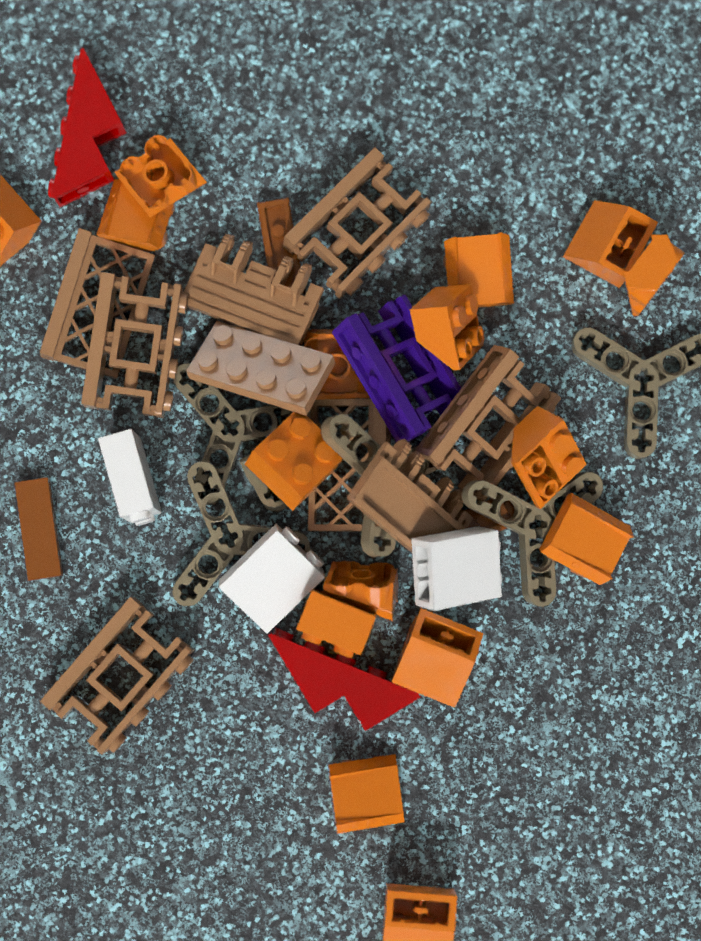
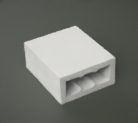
[98,429,162,526]
[219,523,325,633]
[411,526,502,611]

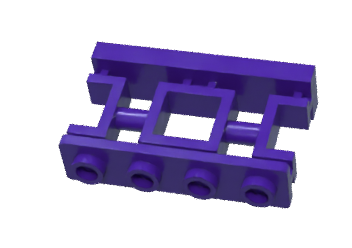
[332,295,461,442]

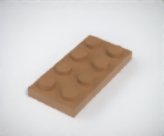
[186,321,335,416]

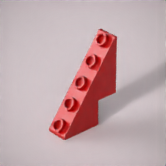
[48,48,127,208]
[268,627,420,731]

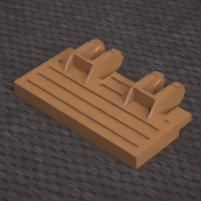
[183,234,324,346]
[346,438,473,553]

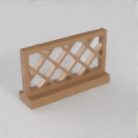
[40,228,155,379]
[308,399,391,532]

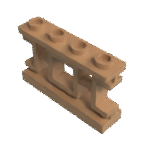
[283,147,432,299]
[81,272,188,419]
[415,345,561,502]
[40,597,195,755]

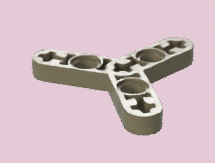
[571,328,701,459]
[174,363,310,506]
[321,414,454,557]
[173,460,310,606]
[462,472,603,607]

